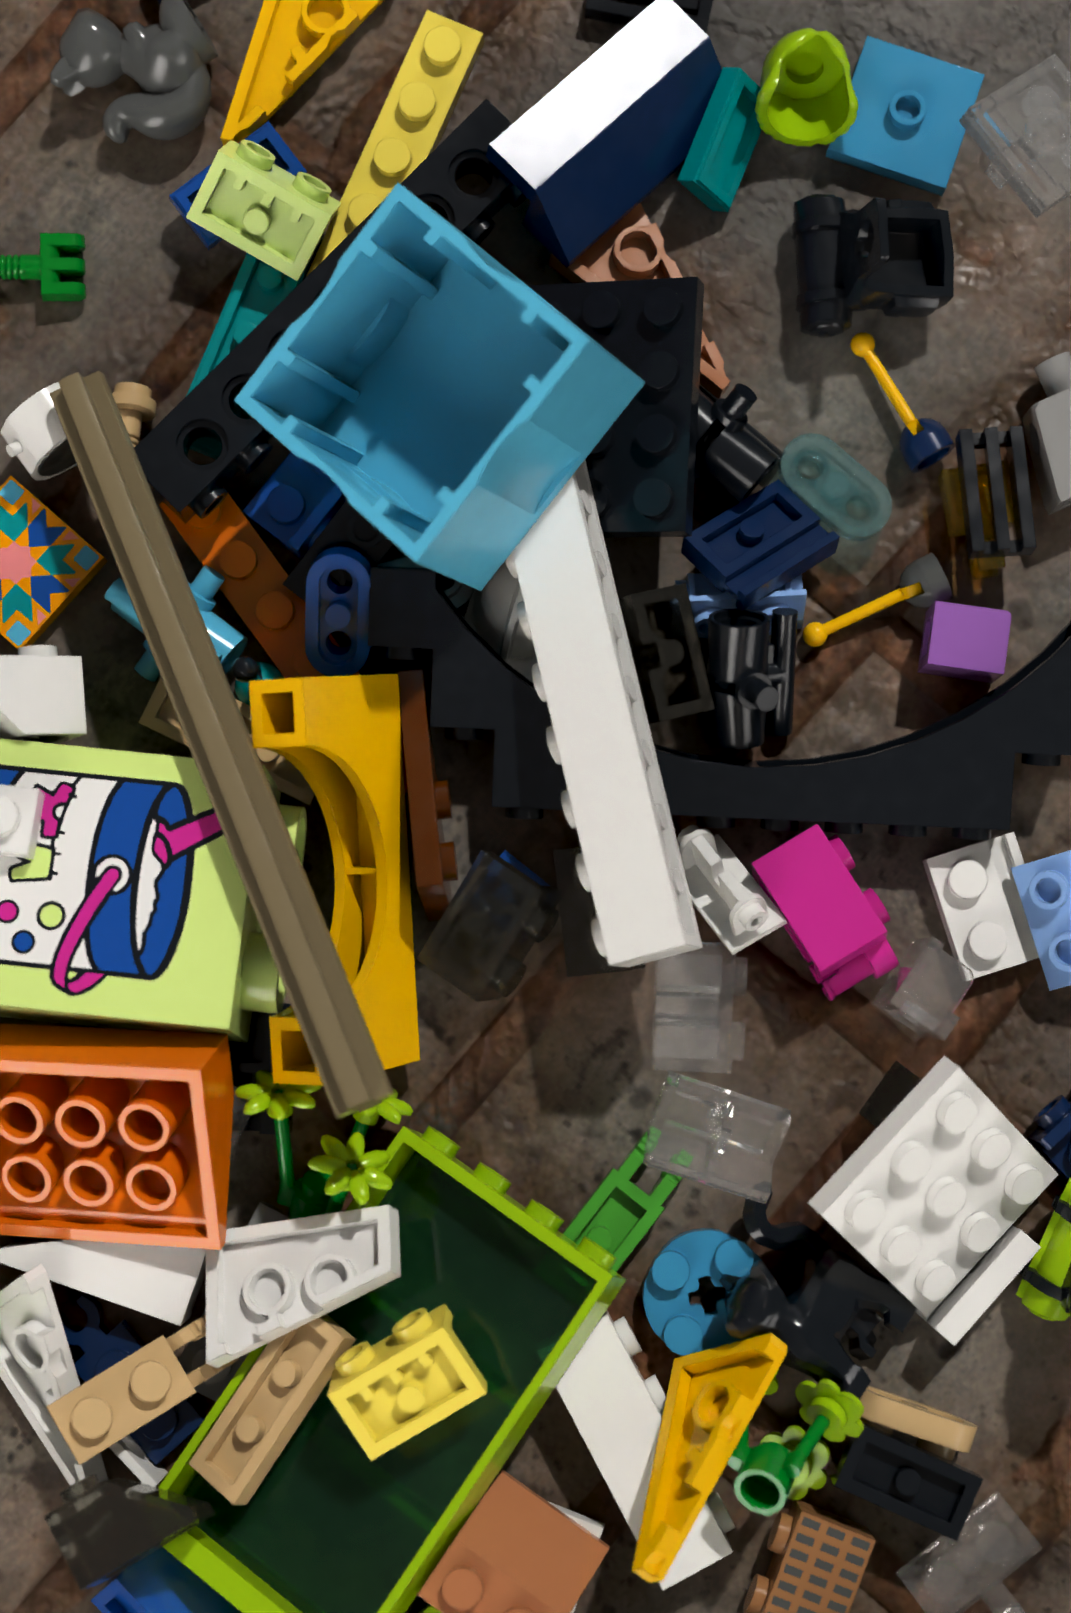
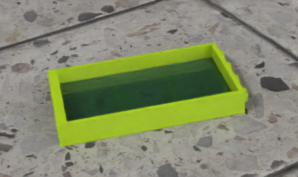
[134,1126,627,1613]

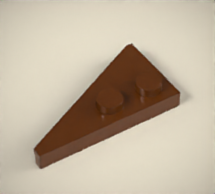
[397,669,458,921]

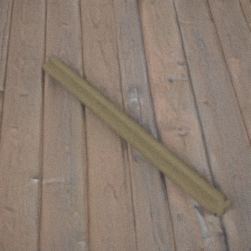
[49,371,394,1118]

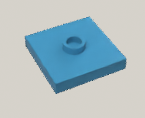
[825,35,985,196]

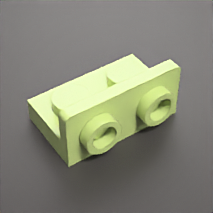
[186,139,341,282]

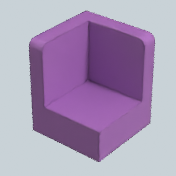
[917,601,1011,683]

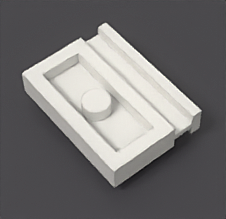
[922,832,1039,981]

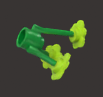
[727,1369,864,1516]

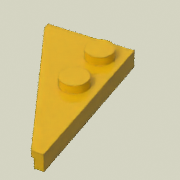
[220,0,384,146]
[632,1333,788,1583]

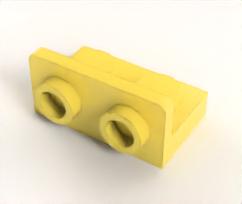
[327,1304,487,1461]

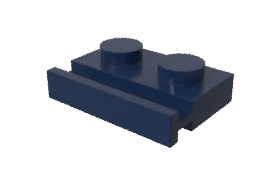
[681,479,840,612]

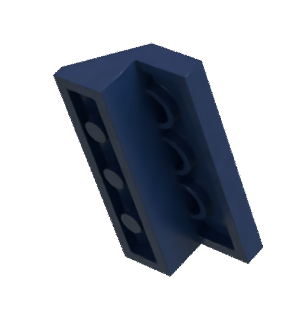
[485,0,722,268]

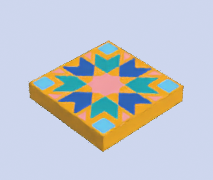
[0,475,107,649]

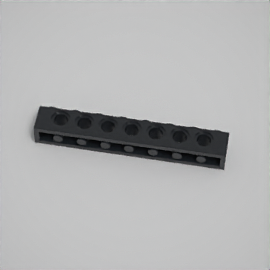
[134,99,527,524]

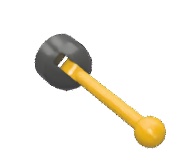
[802,552,953,647]

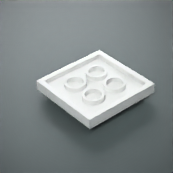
[808,1056,1059,1317]

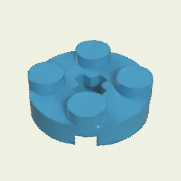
[642,1228,763,1355]

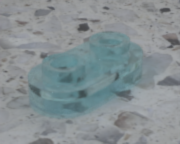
[778,433,892,541]

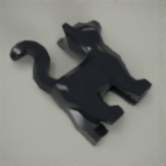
[719,1187,917,1400]

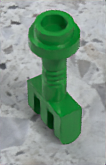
[0,233,86,301]

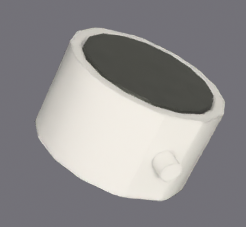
[0,382,77,481]

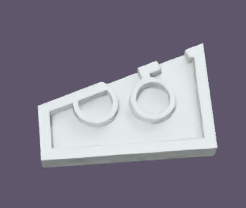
[206,1205,401,1368]

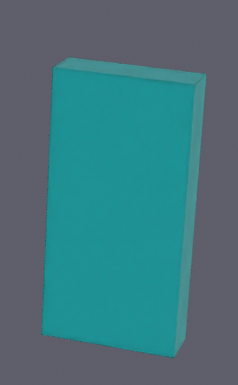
[677,67,762,212]

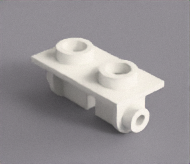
[677,825,787,955]

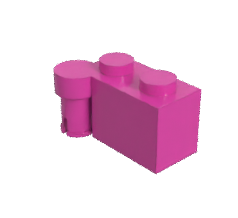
[751,823,899,1001]

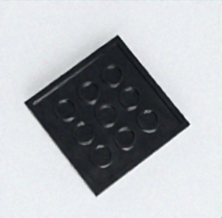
[527,277,704,538]

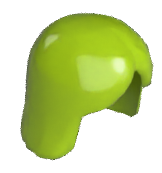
[755,28,858,147]

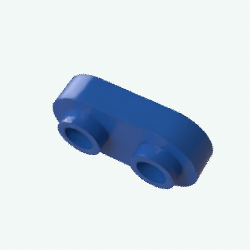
[305,547,371,676]

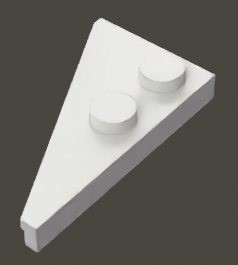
[0,1263,112,1510]

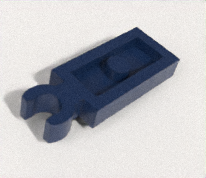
[60,1293,207,1465]

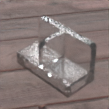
[872,936,974,1040]
[643,1070,791,1204]

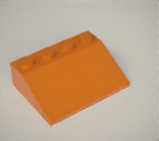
[0,1023,234,1250]

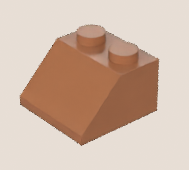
[418,1469,610,1613]

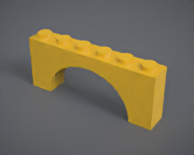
[249,674,420,1086]

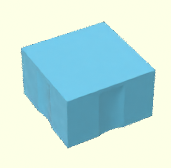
[234,183,646,591]

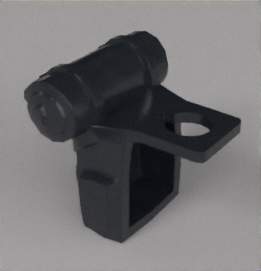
[791,194,954,338]

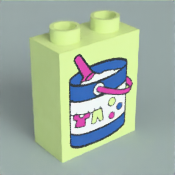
[0,738,307,1043]

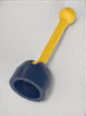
[850,332,956,473]

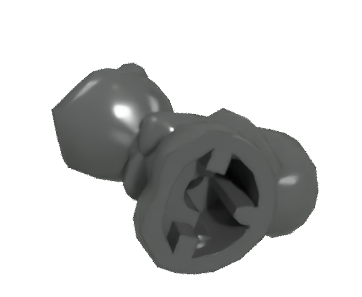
[50,0,218,144]

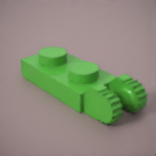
[534,1129,691,1308]

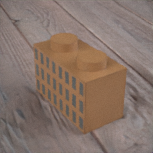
[743,1500,876,1613]

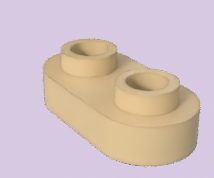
[860,1386,977,1460]

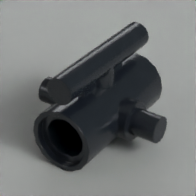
[695,384,785,503]
[696,608,798,750]

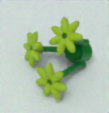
[235,1070,413,1220]

